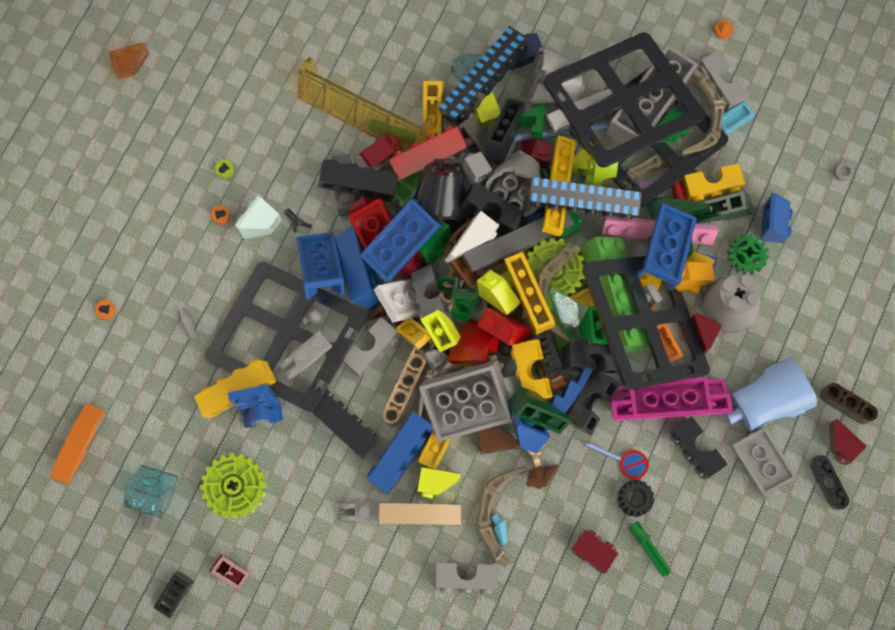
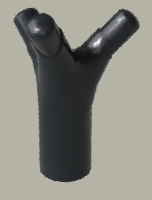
[284,208,312,232]

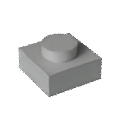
[643,283,662,307]

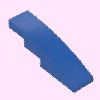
[550,368,593,413]

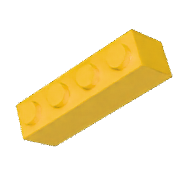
[505,252,555,335]
[194,359,276,418]

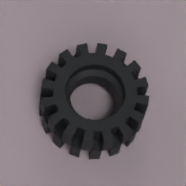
[617,480,655,517]

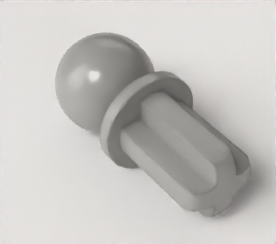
[300,309,321,327]

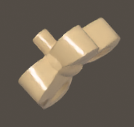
[525,451,541,468]

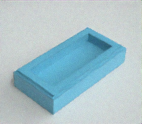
[721,101,755,135]

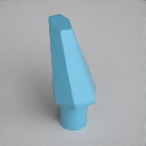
[491,514,508,547]

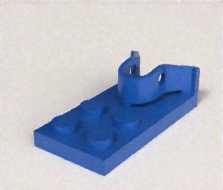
[360,199,443,282]
[636,203,697,290]
[296,232,345,300]
[228,384,283,428]

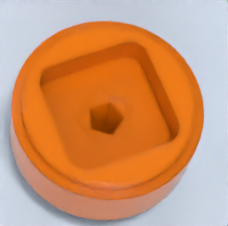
[714,20,733,39]

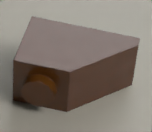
[477,426,520,455]

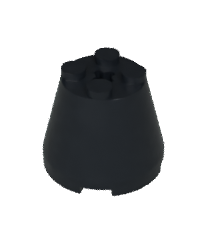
[413,159,468,223]

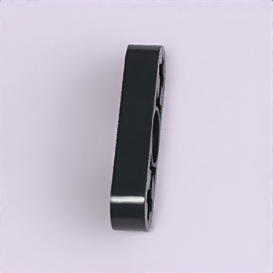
[810,455,849,510]

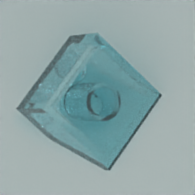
[124,465,179,518]

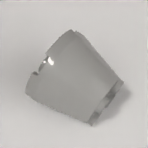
[526,48,585,104]
[485,151,541,217]
[702,274,761,333]

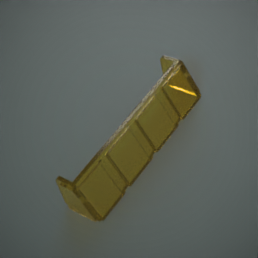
[297,57,433,152]

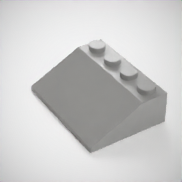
[419,360,513,442]

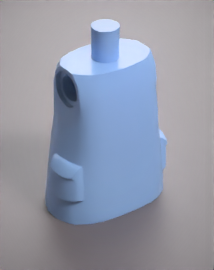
[725,357,817,431]

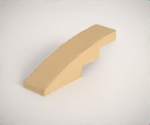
[378,503,461,526]

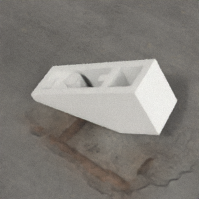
[445,211,499,263]

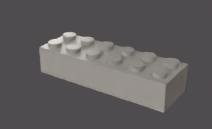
[606,45,698,143]

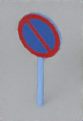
[586,443,649,480]

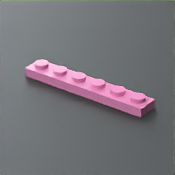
[601,216,718,245]

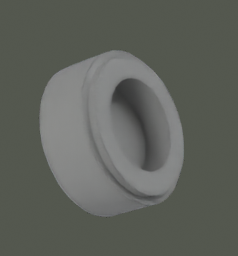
[834,162,854,182]

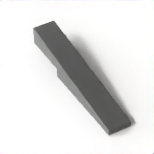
[463,211,574,273]

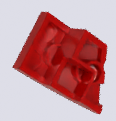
[448,318,500,364]

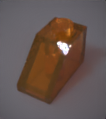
[109,42,149,79]

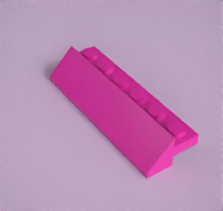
[610,377,733,421]

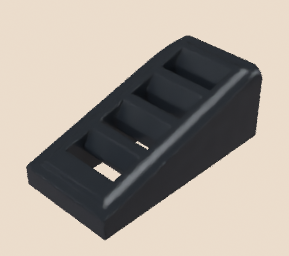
[531,330,564,375]
[153,571,194,619]

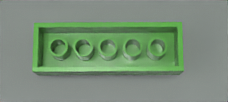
[580,237,649,353]

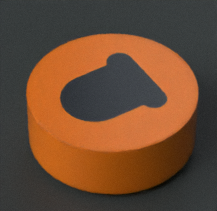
[211,205,231,225]
[95,300,116,320]

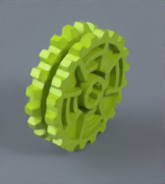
[527,238,585,299]
[200,453,267,520]

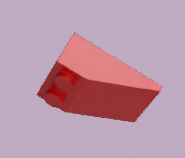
[348,198,394,249]

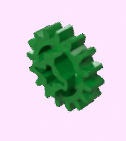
[726,234,769,275]

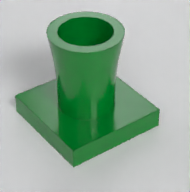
[418,222,452,266]

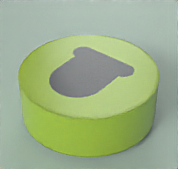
[215,160,234,179]

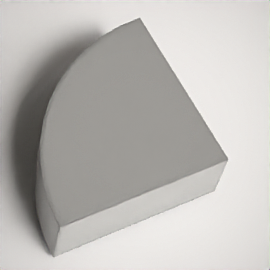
[422,350,448,369]
[142,515,156,535]

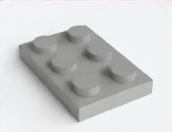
[731,426,798,498]

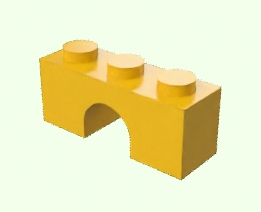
[682,163,745,202]
[511,340,553,399]

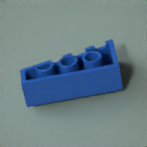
[335,226,384,311]
[367,412,433,495]

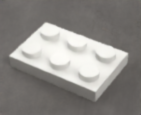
[374,279,421,322]

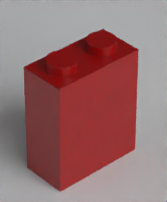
[477,308,533,345]

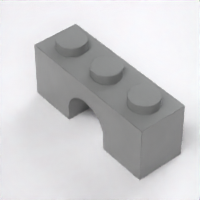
[698,50,749,112]
[462,152,492,192]
[343,317,399,378]
[436,563,497,594]

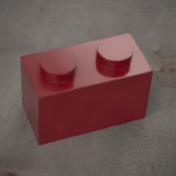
[570,530,619,575]

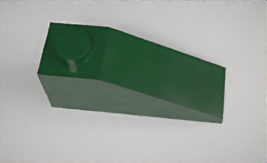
[694,191,753,223]
[647,196,711,220]
[509,386,572,434]

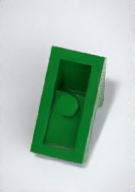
[522,103,545,141]

